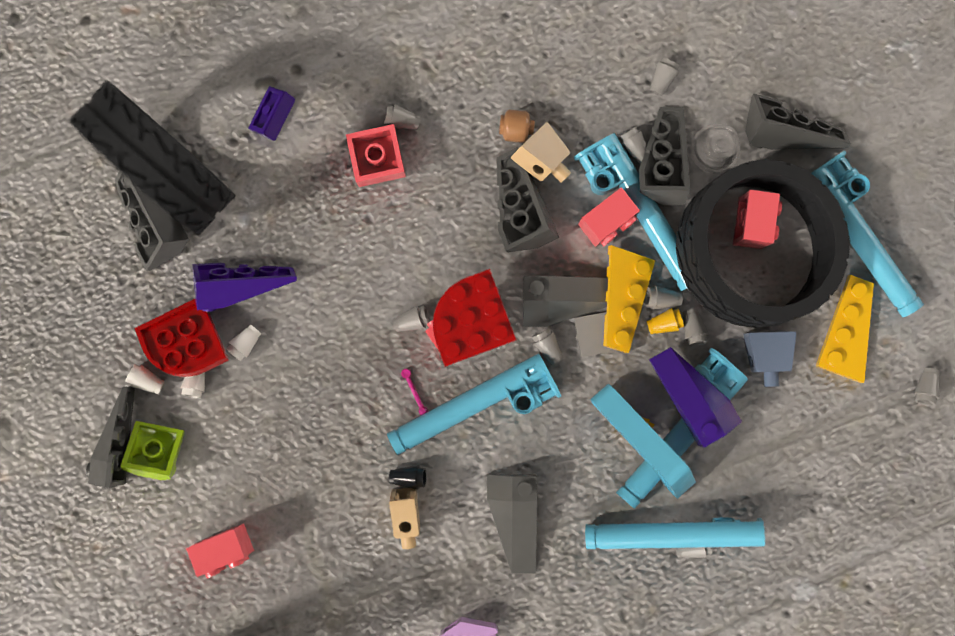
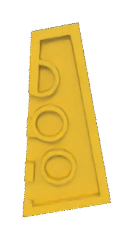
[603,245,655,353]
[816,275,874,383]

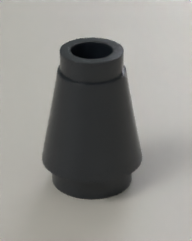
[389,465,426,490]

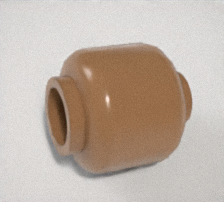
[499,110,535,143]

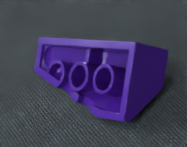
[192,263,297,312]
[649,347,742,448]

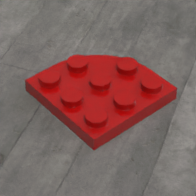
[433,269,516,367]
[134,299,229,377]

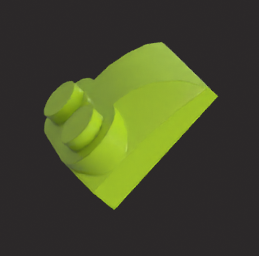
[120,421,184,480]

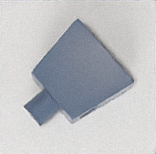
[744,332,796,387]

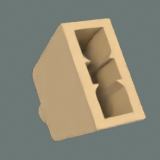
[511,122,571,183]
[389,488,420,549]

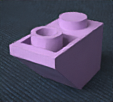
[440,617,498,636]

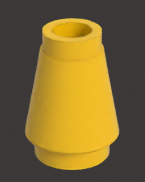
[646,308,684,335]

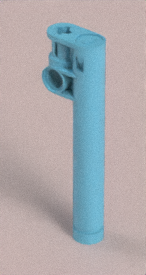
[573,133,687,291]
[811,150,924,318]
[616,348,748,509]
[387,353,562,455]
[585,517,765,549]

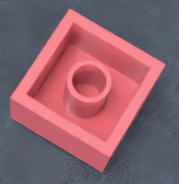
[346,124,406,187]
[578,187,640,247]
[733,190,782,249]
[186,523,255,578]

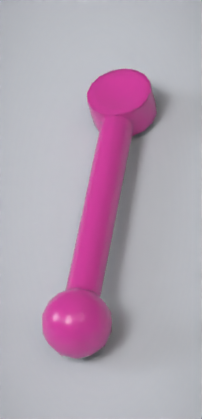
[401,369,428,415]

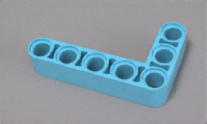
[590,384,696,499]

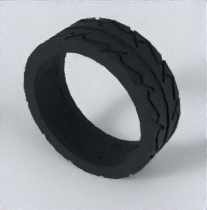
[69,80,236,235]
[676,159,850,328]

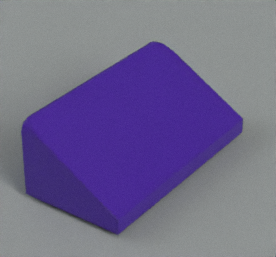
[248,86,295,141]

